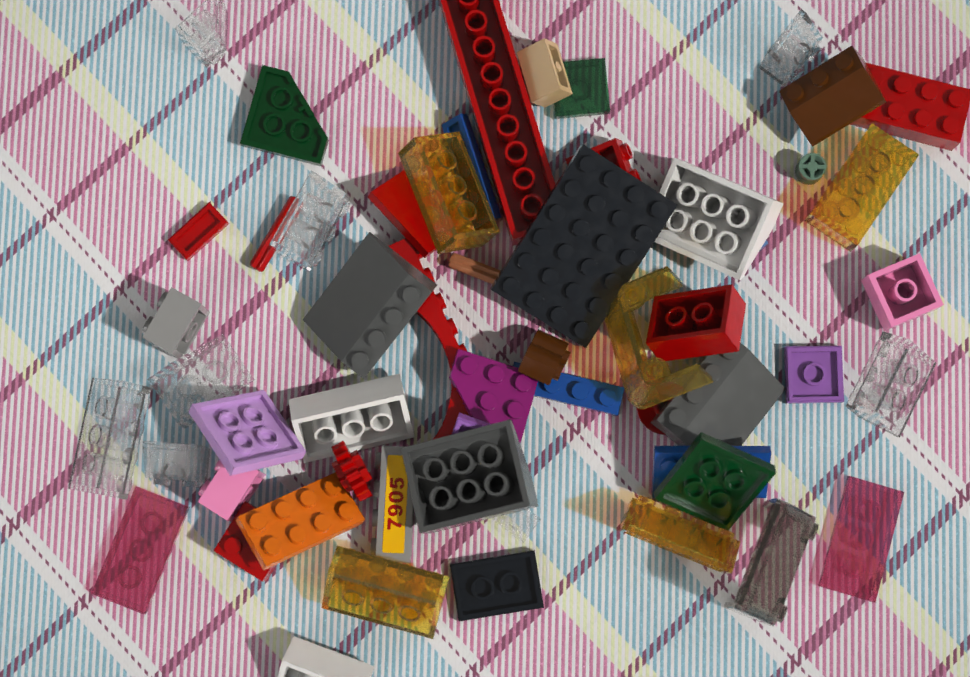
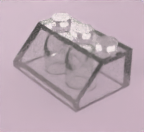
[269,170,350,272]
[845,332,936,438]

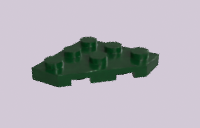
[240,65,329,167]

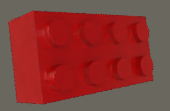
[849,63,970,151]

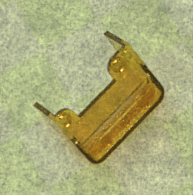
[605,266,713,409]

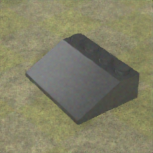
[303,232,437,379]
[650,343,786,446]
[401,419,539,534]

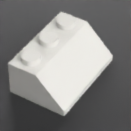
[278,636,375,677]

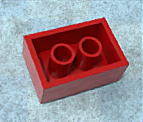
[646,284,746,362]

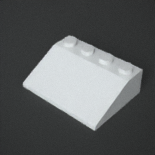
[654,158,784,280]

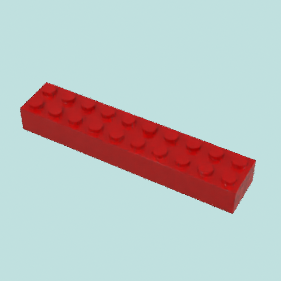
[438,0,555,246]

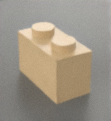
[516,38,573,108]

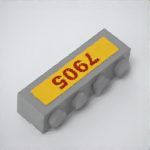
[370,446,414,563]

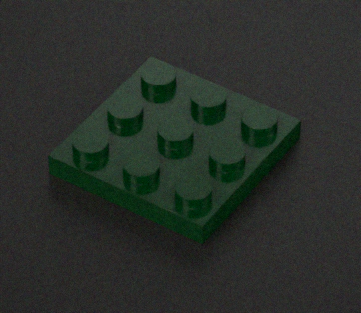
[654,432,776,531]

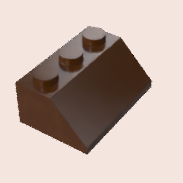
[779,46,886,146]

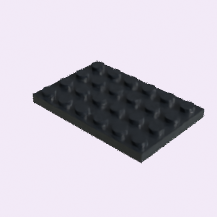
[490,143,678,348]

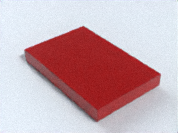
[368,168,463,258]

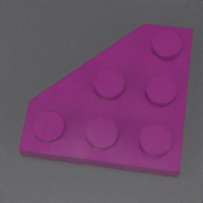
[449,349,538,444]

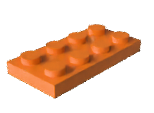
[236,472,365,570]

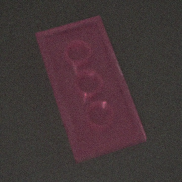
[818,476,904,603]
[91,486,190,615]

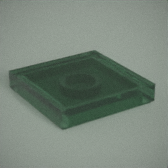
[554,58,611,119]

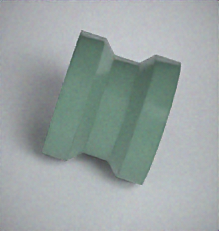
[795,153,827,185]

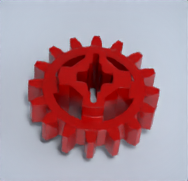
[331,441,373,502]

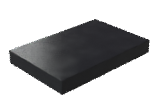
[450,550,544,621]

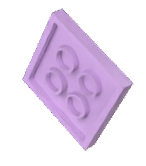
[189,390,306,476]

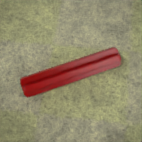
[250,196,303,272]

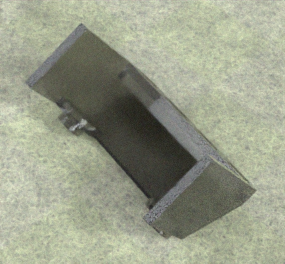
[724,498,819,626]

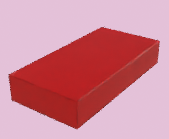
[168,202,229,261]

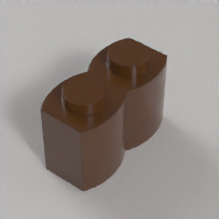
[518,329,571,385]

